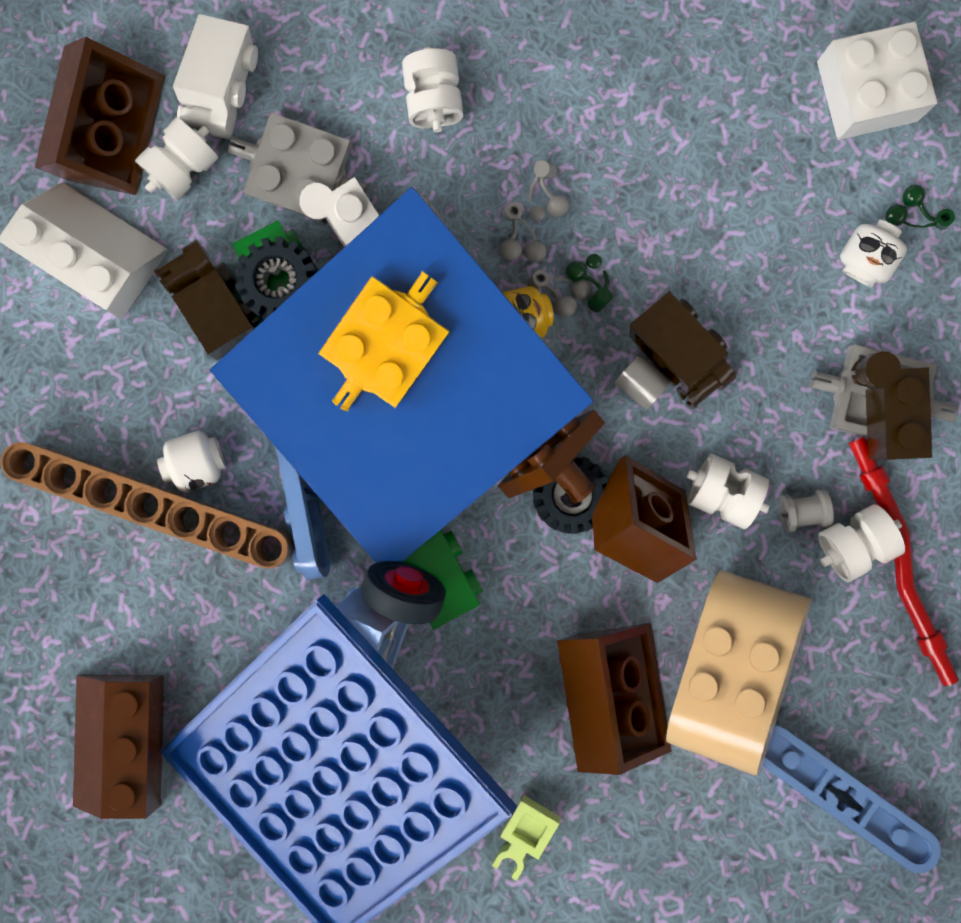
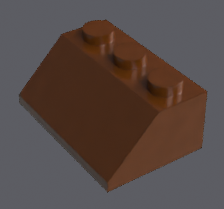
[34,37,165,195]
[557,623,672,775]
[73,674,164,819]

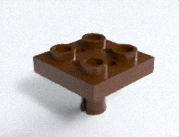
[498,410,605,504]

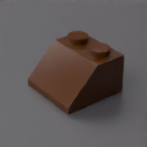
[592,455,697,583]

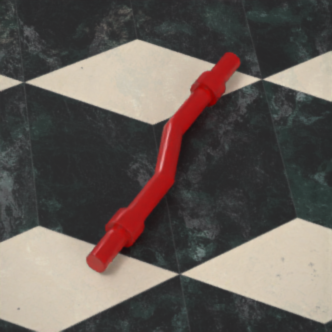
[848,436,959,686]

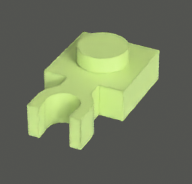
[492,794,561,881]

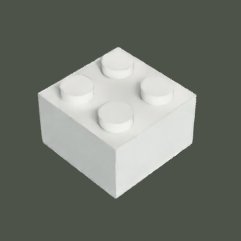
[817,21,938,140]

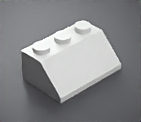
[0,182,169,320]

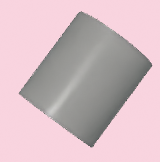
[614,354,671,410]

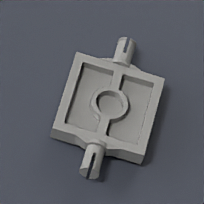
[228,112,368,223]
[809,344,959,438]

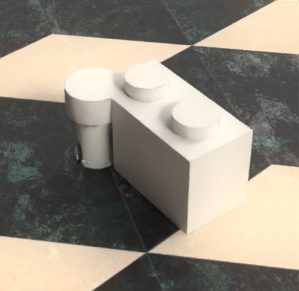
[173,14,258,140]
[299,177,379,247]

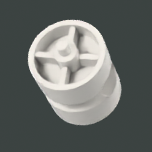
[402,47,463,132]
[135,117,219,201]
[686,453,770,529]
[818,504,905,582]

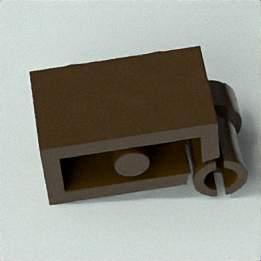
[154,239,260,361]
[629,291,736,409]
[851,351,932,460]

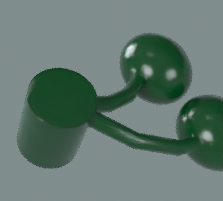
[885,184,955,230]
[566,254,612,312]

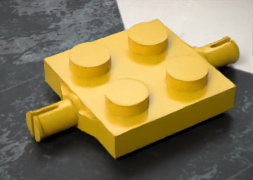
[318,271,450,412]

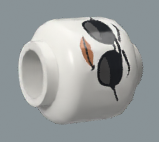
[840,220,907,287]
[157,430,226,493]

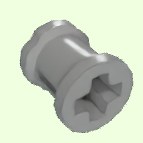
[778,489,834,533]

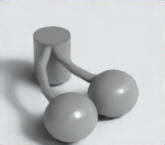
[529,160,569,220]
[499,202,547,262]
[527,270,593,318]

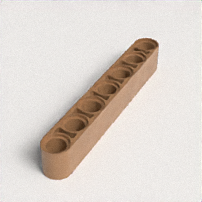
[0,442,295,569]

